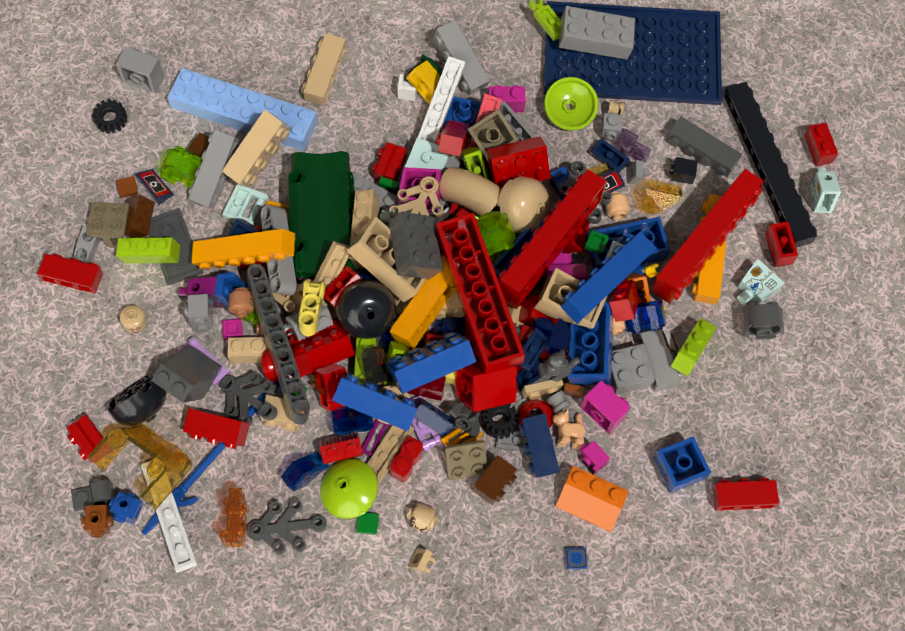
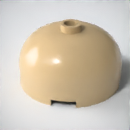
[497,176,550,234]

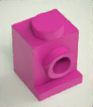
[578,441,610,475]

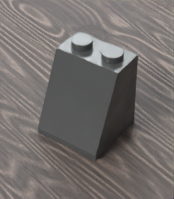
[151,345,222,403]

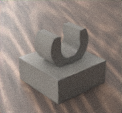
[627,160,649,185]

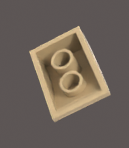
[534,268,607,329]

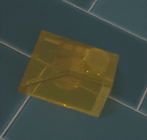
[641,178,682,214]

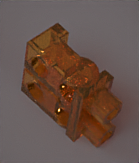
[220,488,249,547]

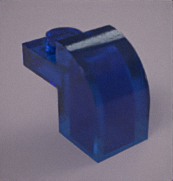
[534,317,571,355]

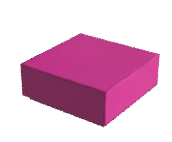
[222,319,243,340]

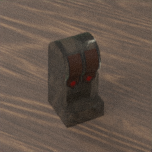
[362,346,391,383]

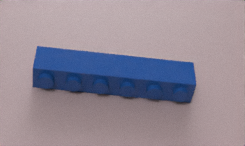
[561,231,656,324]

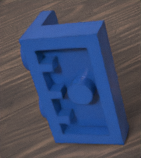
[214,272,248,309]

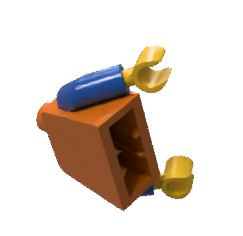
[627,263,667,319]

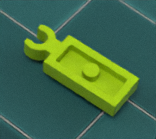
[528,0,561,41]

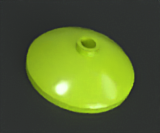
[544,77,598,131]
[320,459,378,519]

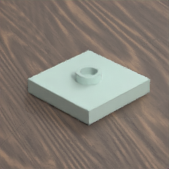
[405,138,450,174]

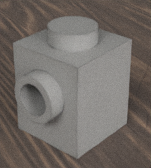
[601,113,622,141]

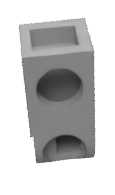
[74,225,102,264]

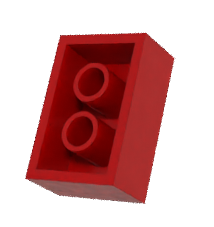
[486,136,551,188]
[288,320,355,377]

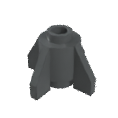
[448,403,481,438]

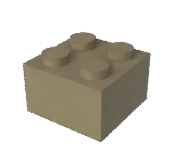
[468,109,519,161]

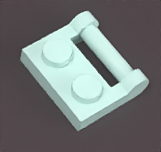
[222,184,268,226]

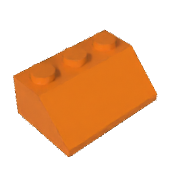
[555,466,629,532]

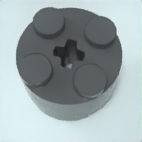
[743,301,784,340]

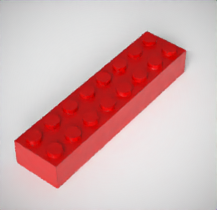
[498,169,607,310]
[652,169,764,304]
[436,213,525,374]

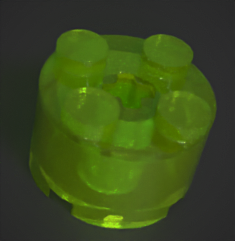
[157,146,201,187]
[478,211,516,256]

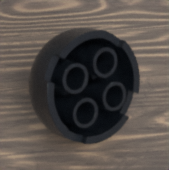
[336,279,396,339]
[105,373,167,426]

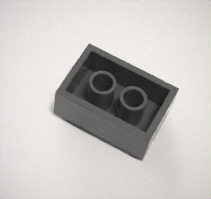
[389,211,443,279]

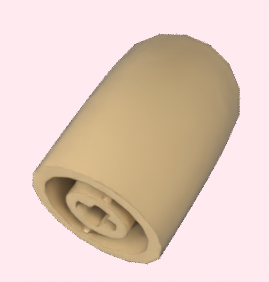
[440,167,502,219]

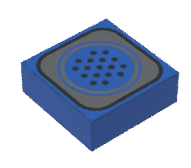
[565,548,587,570]

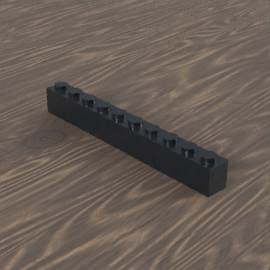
[723,81,817,248]

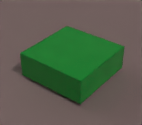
[379,176,399,195]
[585,230,609,255]
[356,513,379,535]

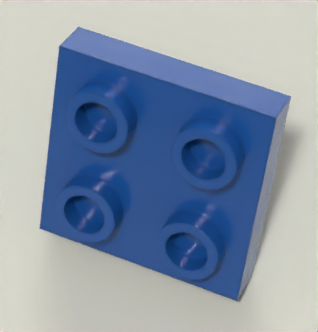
[443,97,482,136]

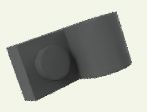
[71,480,115,512]

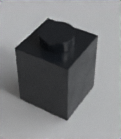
[669,157,698,184]

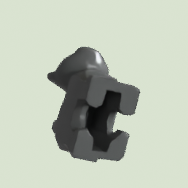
[538,350,580,382]

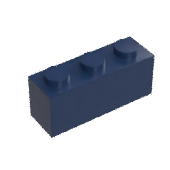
[519,413,560,478]

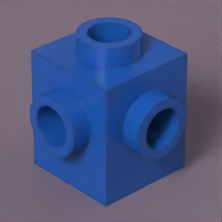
[109,492,143,525]

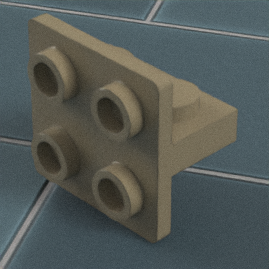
[86,202,130,247]
[443,440,487,480]

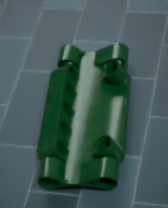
[288,151,355,279]

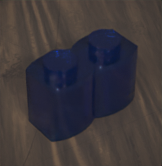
[625,300,667,334]
[331,406,374,435]

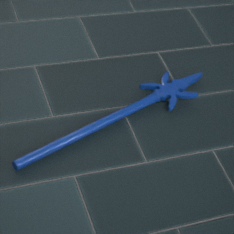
[142,382,280,535]

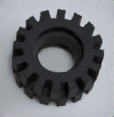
[92,99,128,134]
[482,403,519,439]

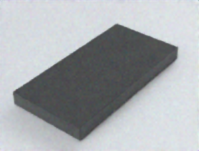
[148,208,204,286]

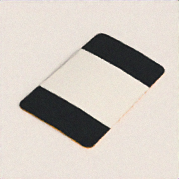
[660,330,679,352]

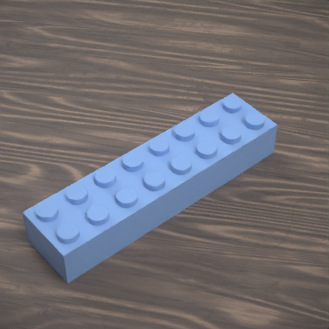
[167,68,318,151]

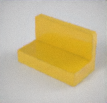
[406,60,441,105]

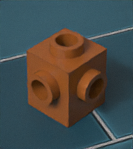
[82,505,114,537]

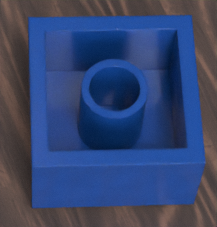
[653,436,711,493]

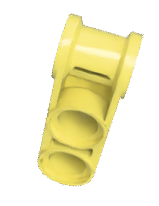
[299,280,325,336]

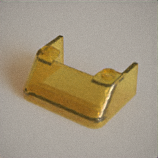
[88,424,192,511]

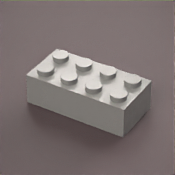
[559,6,635,59]

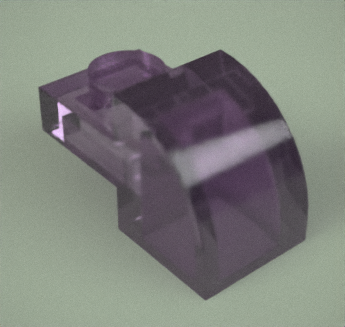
[617,128,651,163]

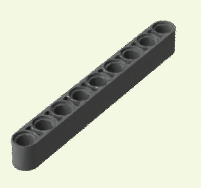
[247,264,310,425]

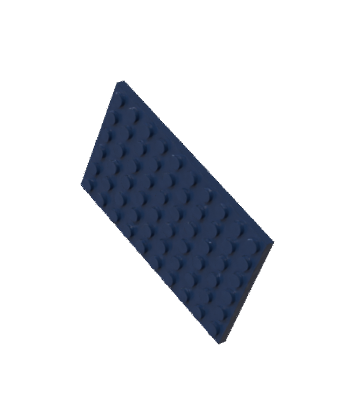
[544,1,722,105]

